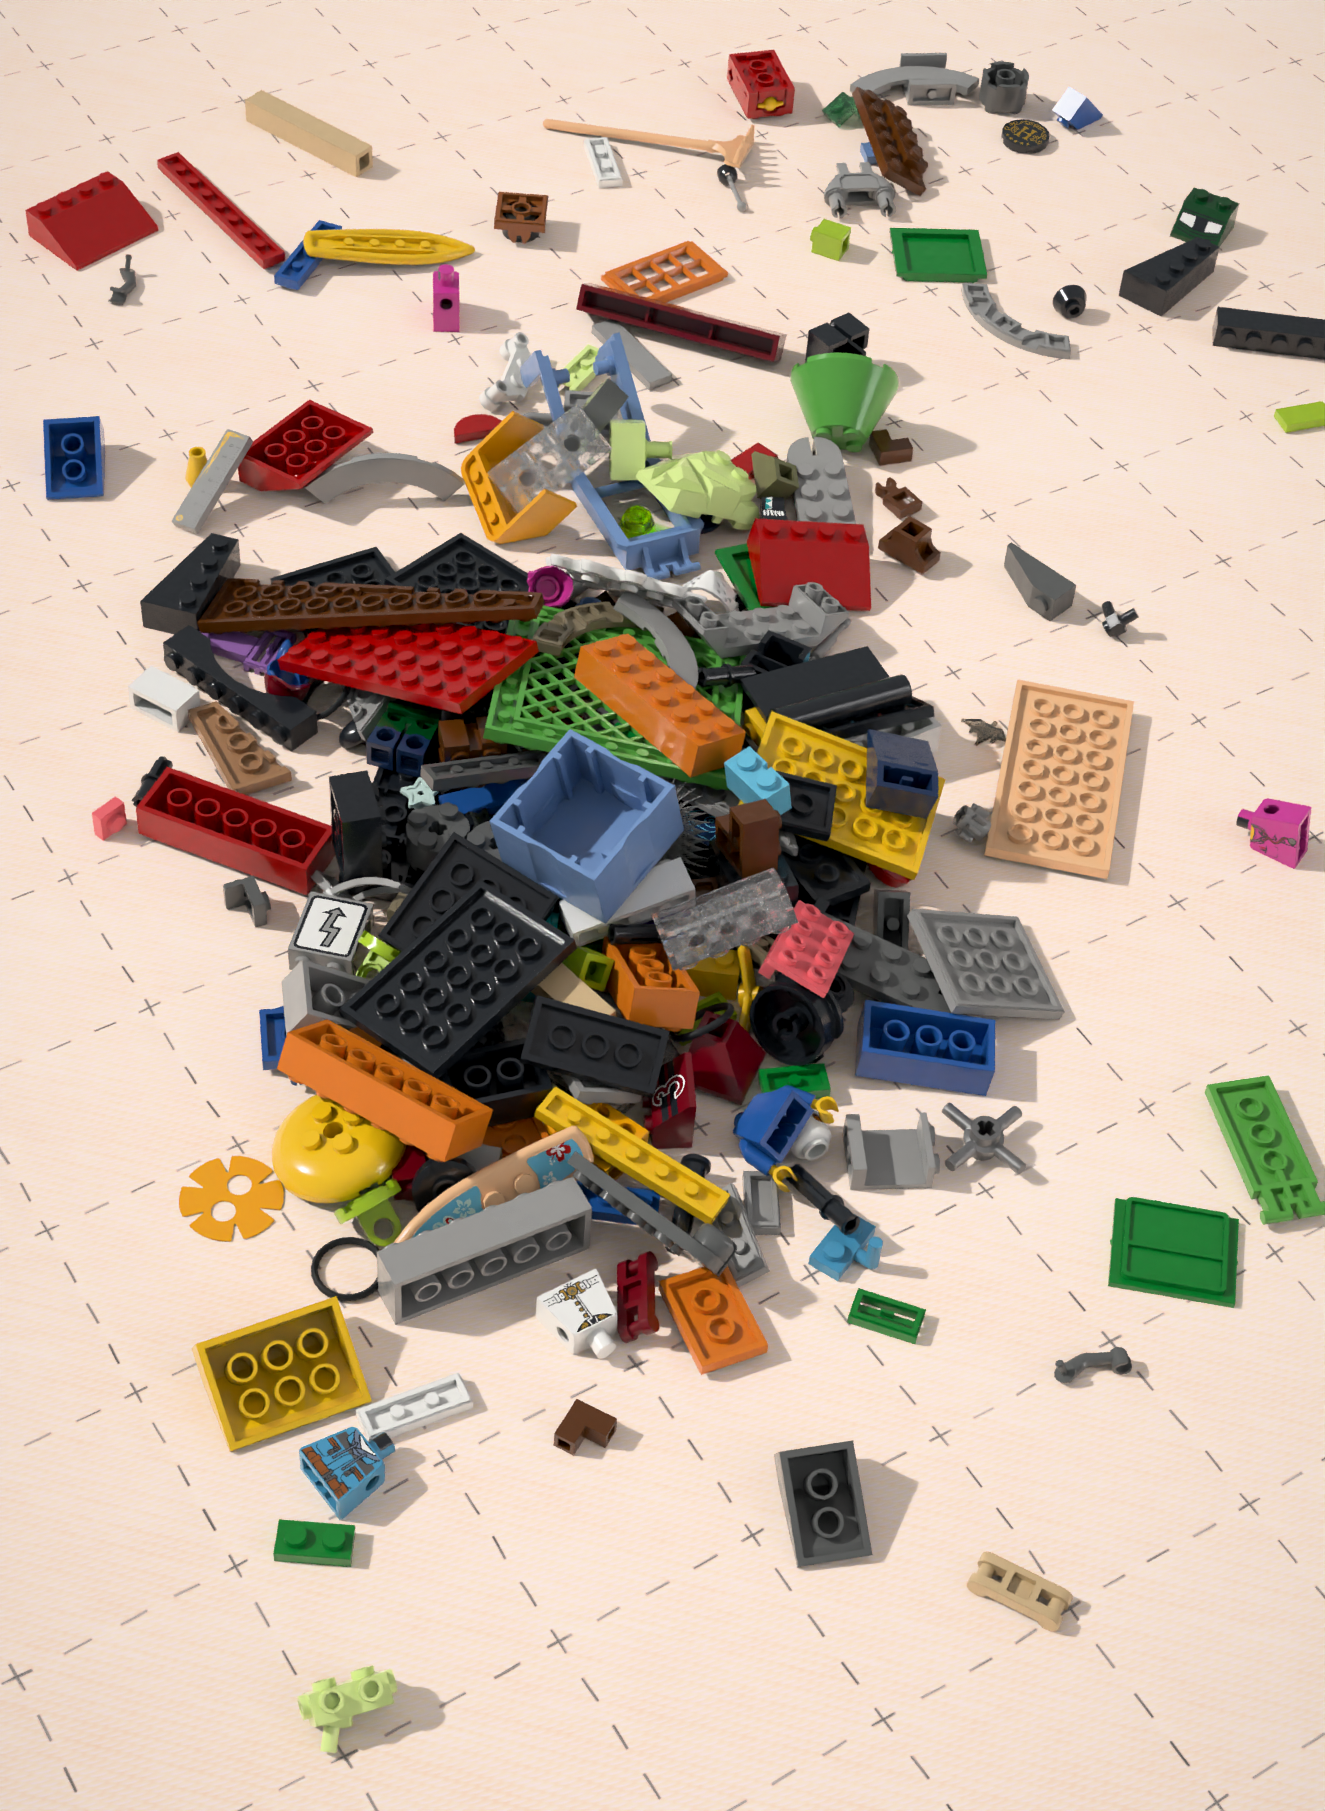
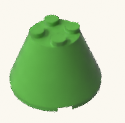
[790,353,899,453]

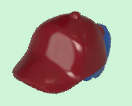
[264,639,311,701]

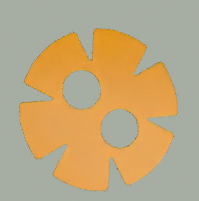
[179,1156,284,1241]

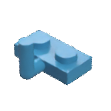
[808,1217,883,1281]

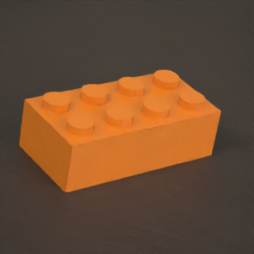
[601,936,700,1032]

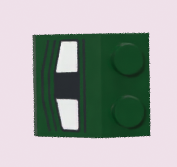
[1170,187,1240,247]

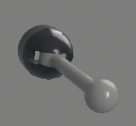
[717,164,747,212]

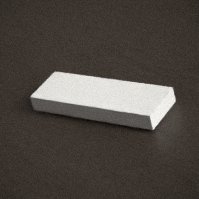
[583,137,623,189]
[356,1372,473,1441]

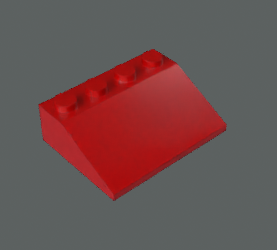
[25,171,158,271]
[238,399,374,491]
[747,518,871,611]

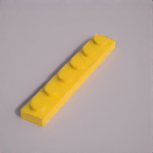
[535,1086,730,1224]

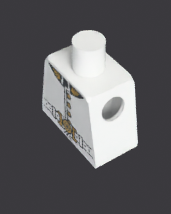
[536,1268,618,1359]

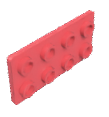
[758,900,854,998]

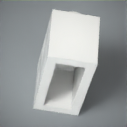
[128,666,200,732]

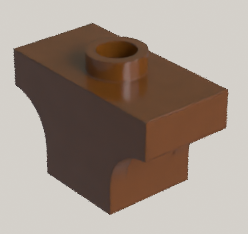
[878,516,941,574]

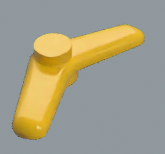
[737,945,764,1033]

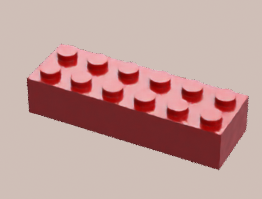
[136,767,335,895]

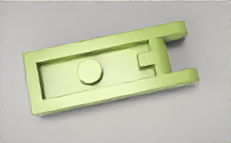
[558,344,599,391]

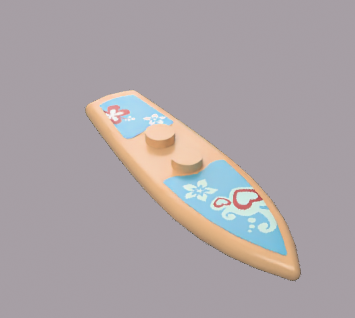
[394,1126,594,1243]

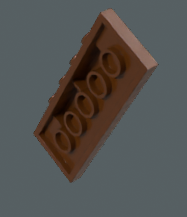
[852,87,928,196]

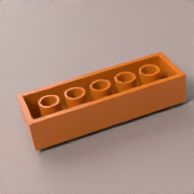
[574,634,746,778]
[277,1019,493,1162]

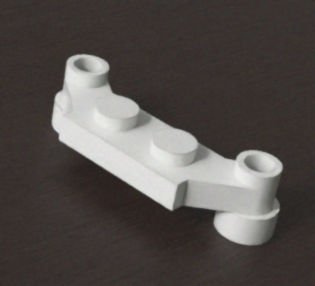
[479,332,531,411]

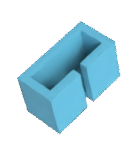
[724,746,792,815]

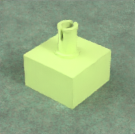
[609,419,672,480]

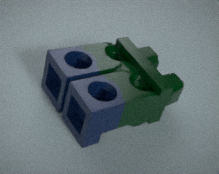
[366,699,442,778]

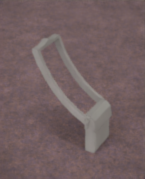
[311,870,412,901]

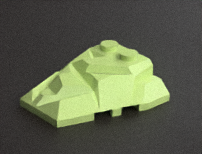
[635,450,760,529]

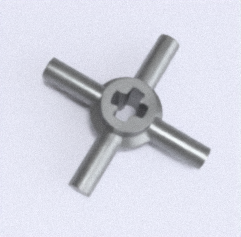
[942,1102,1027,1175]

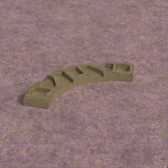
[532,602,664,657]

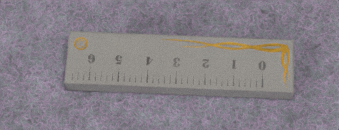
[171,429,253,534]

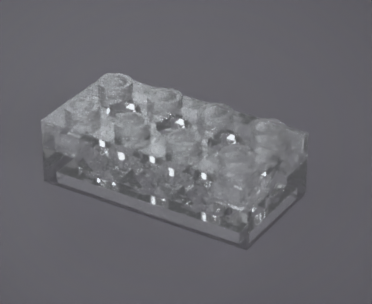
[487,403,612,514]
[651,867,798,971]

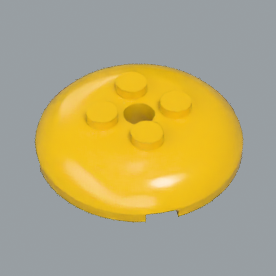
[272,1094,407,1203]

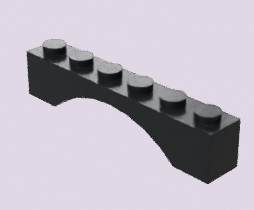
[163,625,318,752]

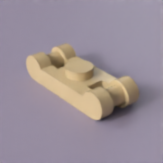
[967,1552,1073,1632]

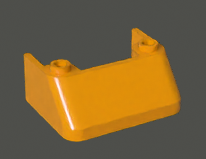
[461,411,577,544]

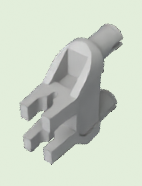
[824,162,896,218]

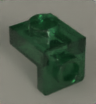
[822,91,861,128]

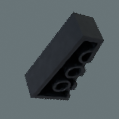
[1118,237,1220,316]
[140,533,241,635]

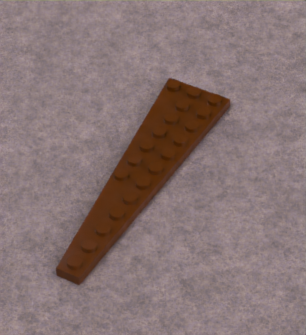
[197,578,544,635]

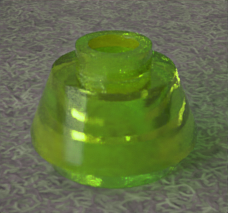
[618,505,656,538]

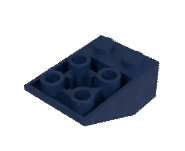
[866,729,938,819]

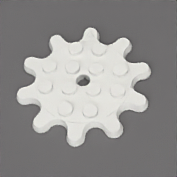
[545,554,707,608]

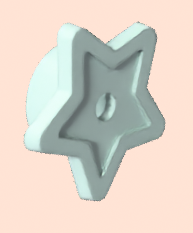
[400,777,439,809]

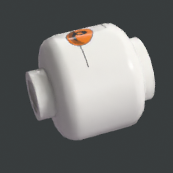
[790,1110,832,1160]

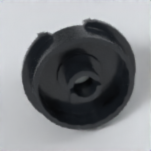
[750,972,854,1066]

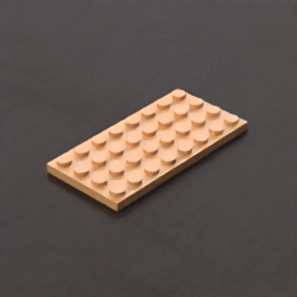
[984,679,1134,879]

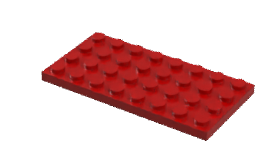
[277,622,539,714]

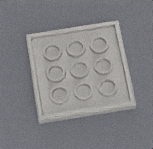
[907,909,1065,1020]

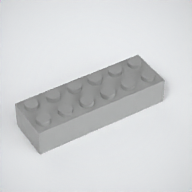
[377,1177,592,1325]

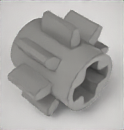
[953,803,991,843]

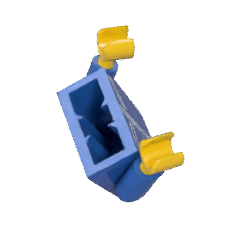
[733,1085,839,1192]

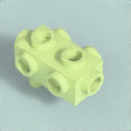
[297,1665,397,1753]

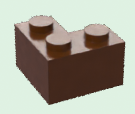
[715,799,782,879]

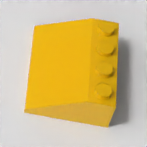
[192,1296,372,1452]

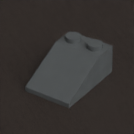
[774,1440,873,1567]

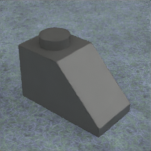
[873,889,911,950]

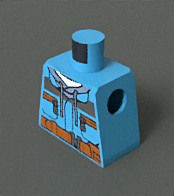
[299,1427,395,1520]

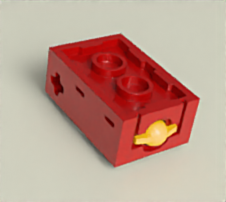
[727,50,795,119]

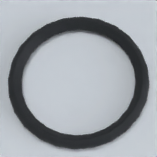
[302,679,351,721]
[670,1002,734,1042]
[311,1237,379,1301]

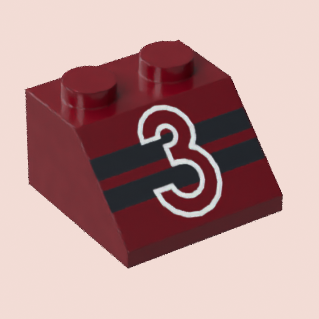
[641,1052,697,1149]

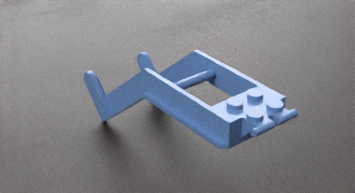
[520,332,704,580]

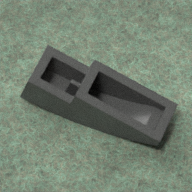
[552,378,629,464]

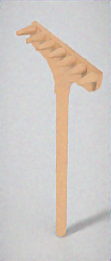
[543,119,755,168]

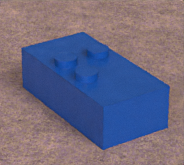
[855,1000,995,1096]

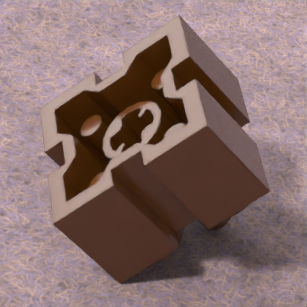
[438,716,507,792]

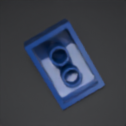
[43,416,105,500]

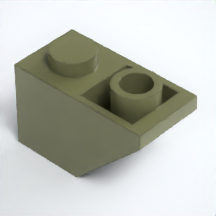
[751,451,799,500]

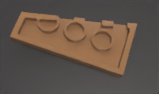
[188,701,292,795]

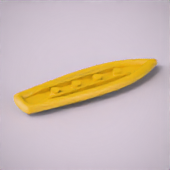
[303,229,475,265]

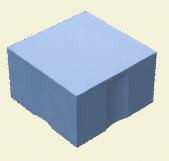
[489,729,684,924]

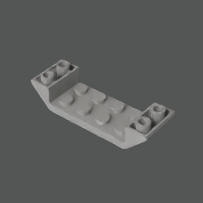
[672,582,849,658]

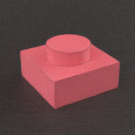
[92,796,127,841]

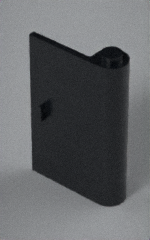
[740,646,912,728]

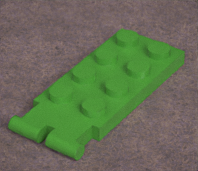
[1204,1075,1325,1225]

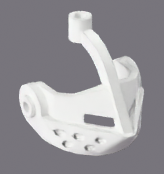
[683,570,739,613]

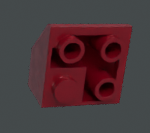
[688,1010,766,1105]

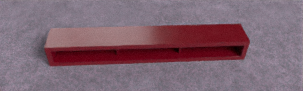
[576,283,787,362]

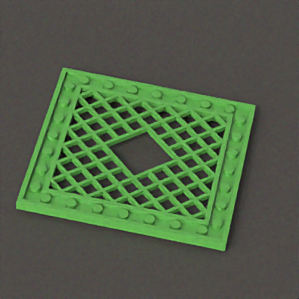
[483,605,746,791]

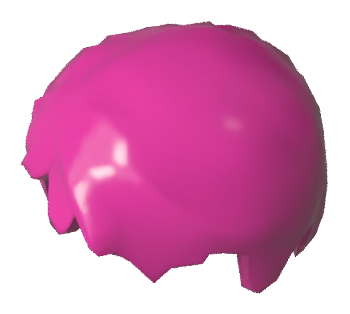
[527,566,574,609]

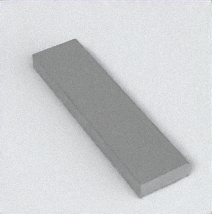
[592,319,672,390]

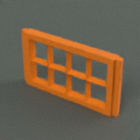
[601,241,728,302]

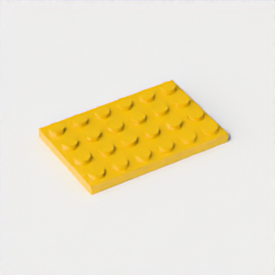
[738,711,946,880]

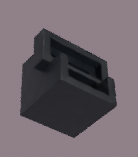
[740,630,812,693]

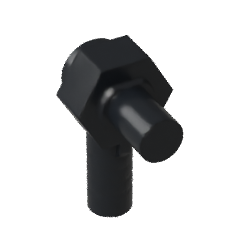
[1102,601,1139,637]

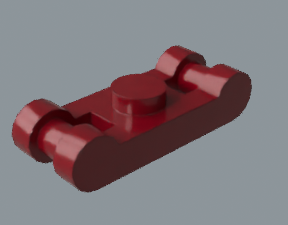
[617,1251,660,1343]

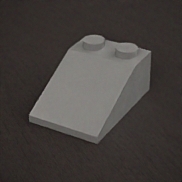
[281,959,370,1036]

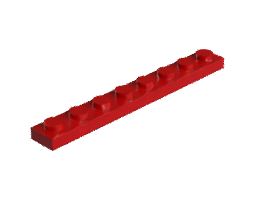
[157,152,285,269]

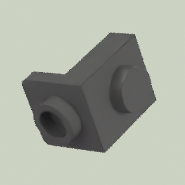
[223,876,271,928]

